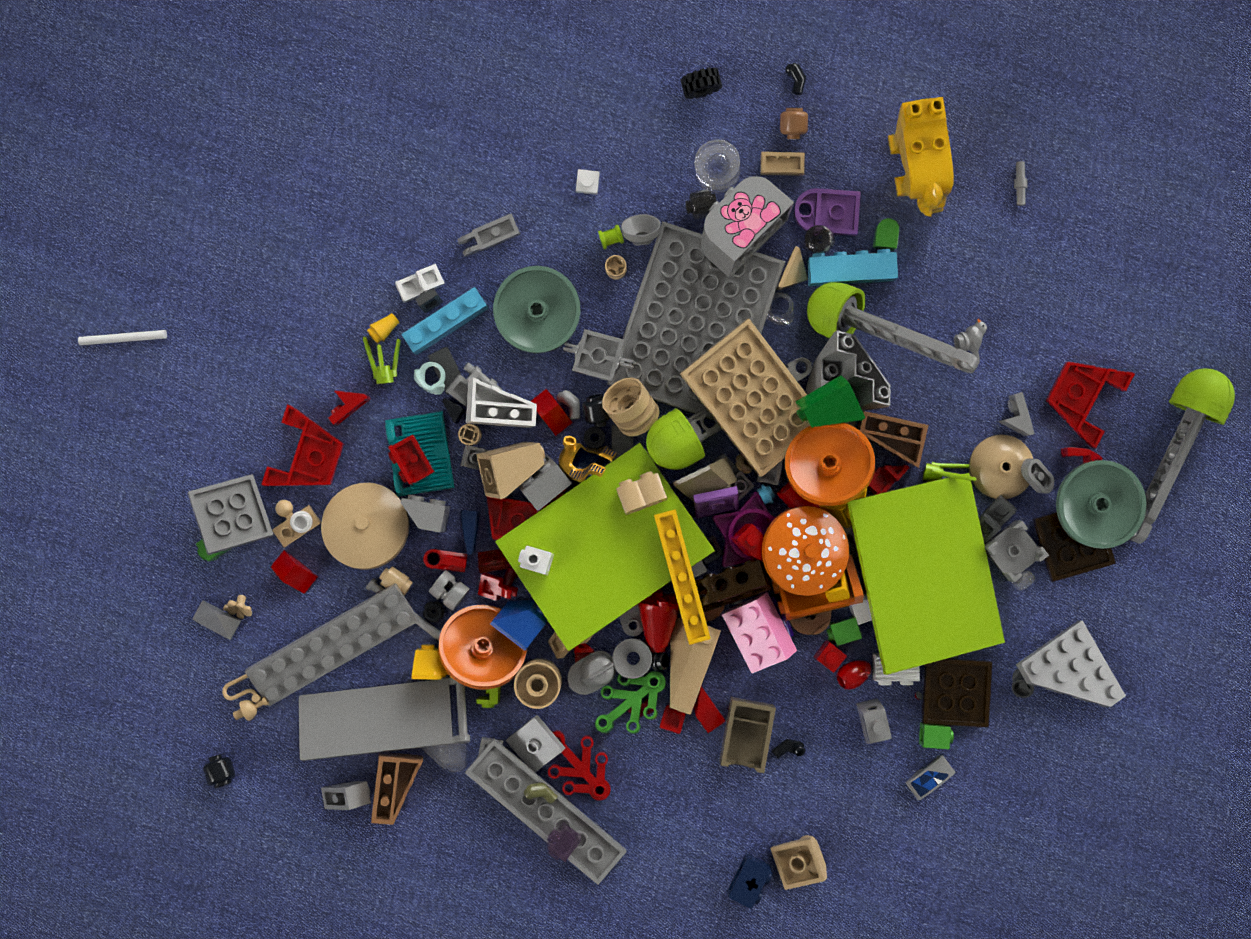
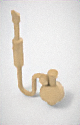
[222,674,269,721]

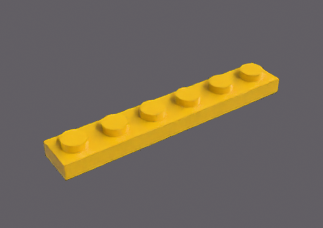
[654,509,711,645]

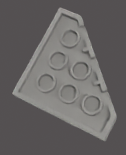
[1016,620,1126,707]

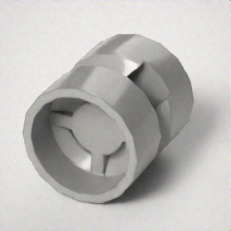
[428,570,470,611]

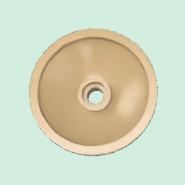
[969,435,1033,499]

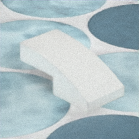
[395,264,444,303]

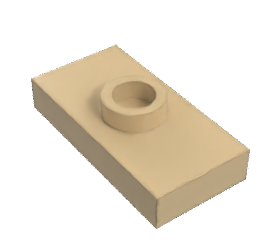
[760,152,805,176]

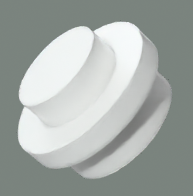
[290,511,313,533]

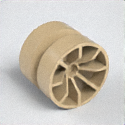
[514,658,562,709]

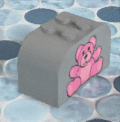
[701,176,794,278]

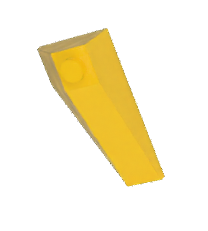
[412,644,452,680]

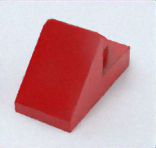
[328,391,371,426]

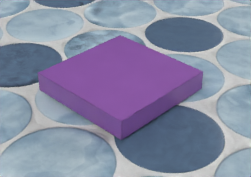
[693,486,738,519]

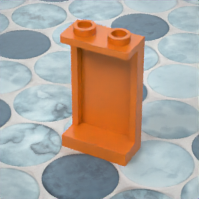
[772,555,864,621]

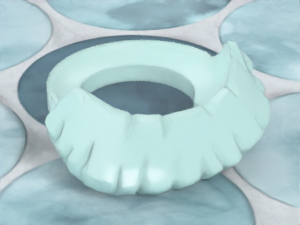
[414,362,446,395]

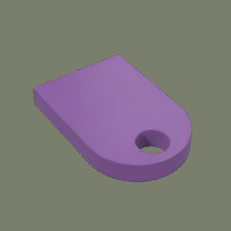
[794,188,861,236]

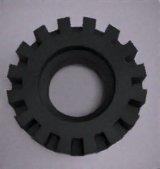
[680,67,722,99]

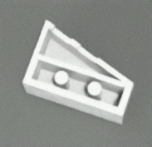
[466,377,537,428]

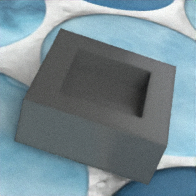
[415,288,443,313]

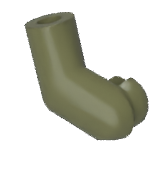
[524,783,558,804]

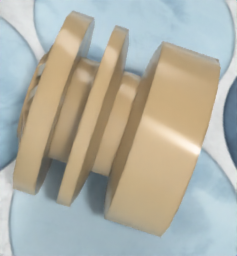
[602,377,660,436]

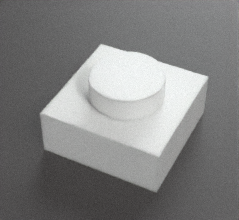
[576,169,600,195]

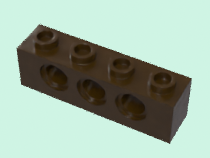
[695,559,772,612]

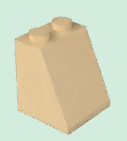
[476,442,545,499]

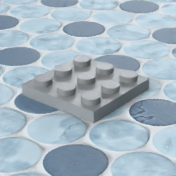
[188,474,273,555]

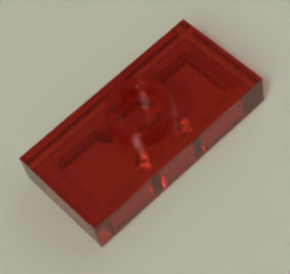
[478,549,512,573]

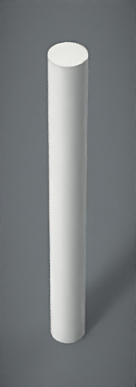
[78,330,167,345]

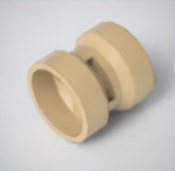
[605,255,627,280]
[458,424,482,446]

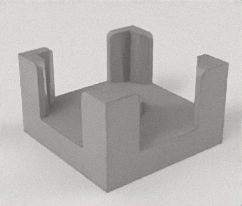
[984,520,1049,582]

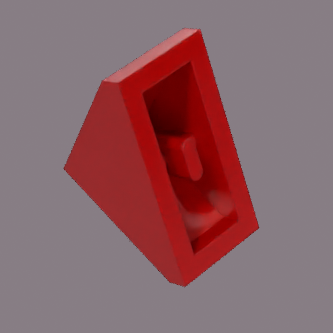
[530,389,573,436]
[271,550,318,594]

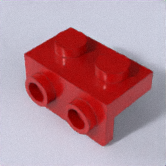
[388,434,435,485]

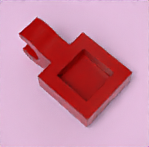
[478,573,518,601]

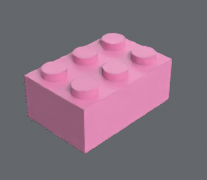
[722,592,797,673]

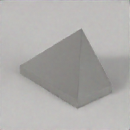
[192,600,241,640]

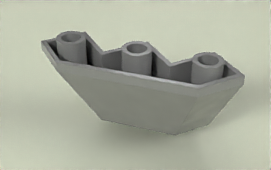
[806,330,890,411]

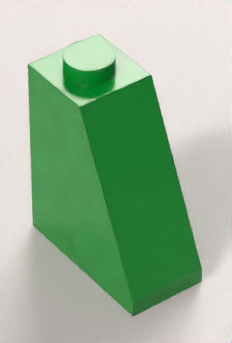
[796,375,865,427]

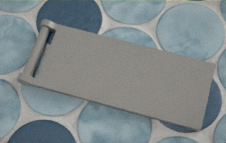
[299,678,470,761]

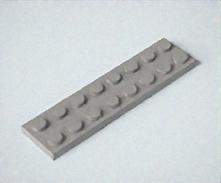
[245,583,419,706]
[465,738,627,885]

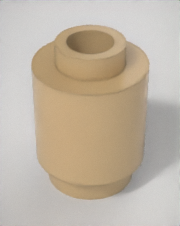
[379,566,413,596]

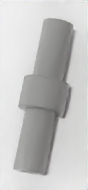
[1014,161,1028,206]

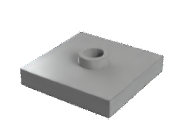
[506,715,565,772]

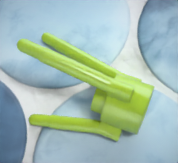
[363,337,401,384]
[923,462,977,482]

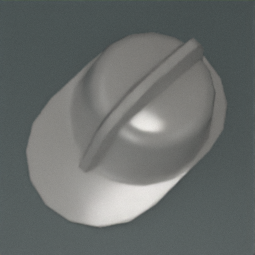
[567,651,616,695]

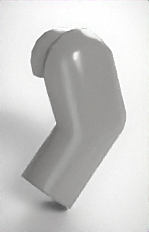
[557,390,581,419]

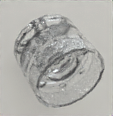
[694,139,741,194]

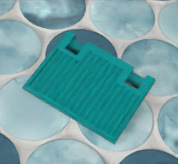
[385,411,455,497]

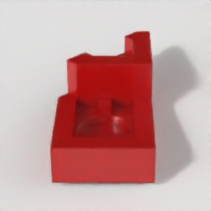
[1061,447,1102,463]
[868,465,910,495]
[659,704,686,734]

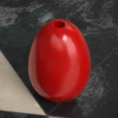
[836,660,872,690]

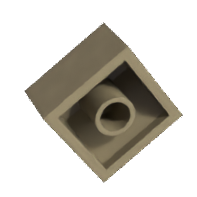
[673,457,737,502]

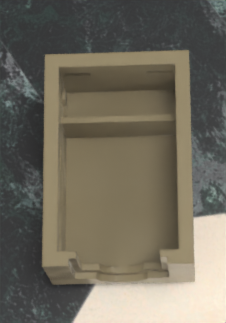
[719,697,776,773]

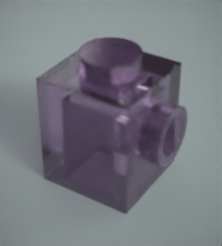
[547,822,581,862]

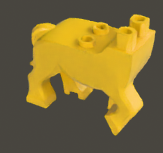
[888,97,954,217]

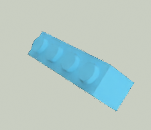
[807,249,898,287]
[401,287,489,355]

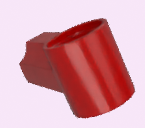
[423,549,468,573]

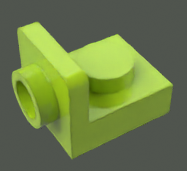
[476,686,501,708]

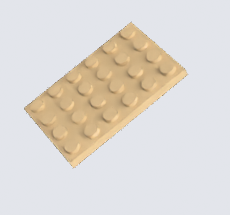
[680,319,810,477]

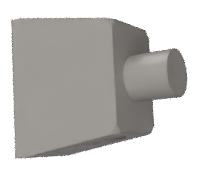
[856,698,892,744]

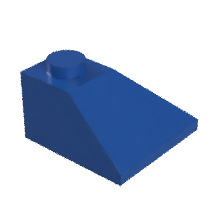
[490,600,548,651]

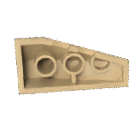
[670,618,721,715]

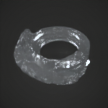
[767,293,795,326]

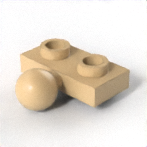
[272,500,321,548]

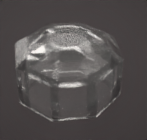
[1012,571,1035,591]

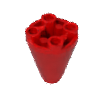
[638,589,680,653]

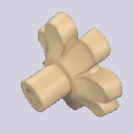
[223,595,252,619]

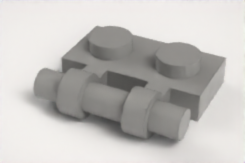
[446,362,502,407]

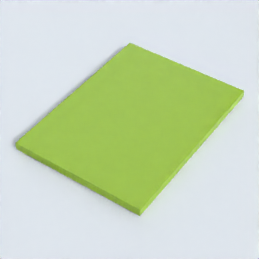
[495,443,715,651]
[847,473,1005,675]

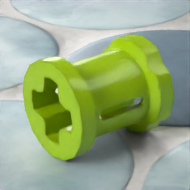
[598,224,624,250]

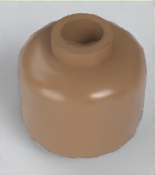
[780,108,808,139]

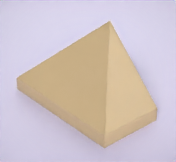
[776,246,808,291]

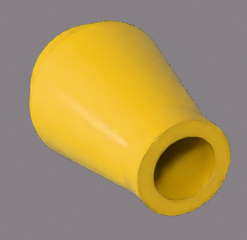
[367,313,400,344]

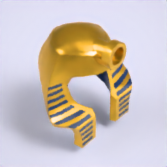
[559,436,616,482]

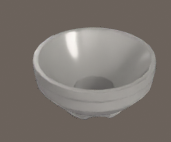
[621,214,661,246]
[612,639,652,679]

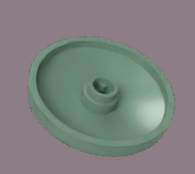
[493,266,581,354]
[1056,460,1146,549]

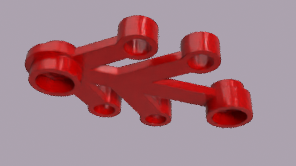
[548,730,611,801]

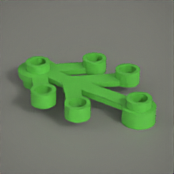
[595,672,666,734]

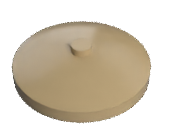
[321,483,409,570]

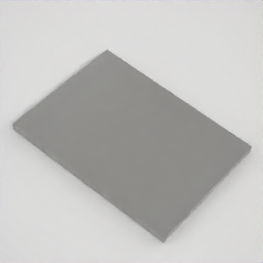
[607,221,786,421]

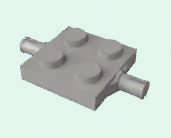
[563,329,635,383]

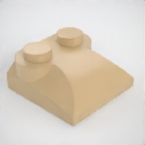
[770,835,827,890]

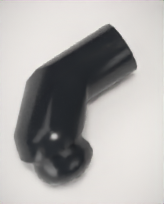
[785,62,806,95]
[772,739,805,759]

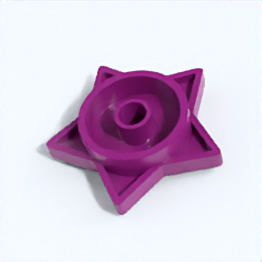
[712,492,776,567]

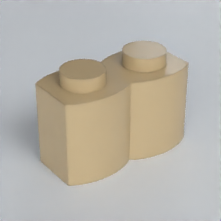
[616,471,667,515]

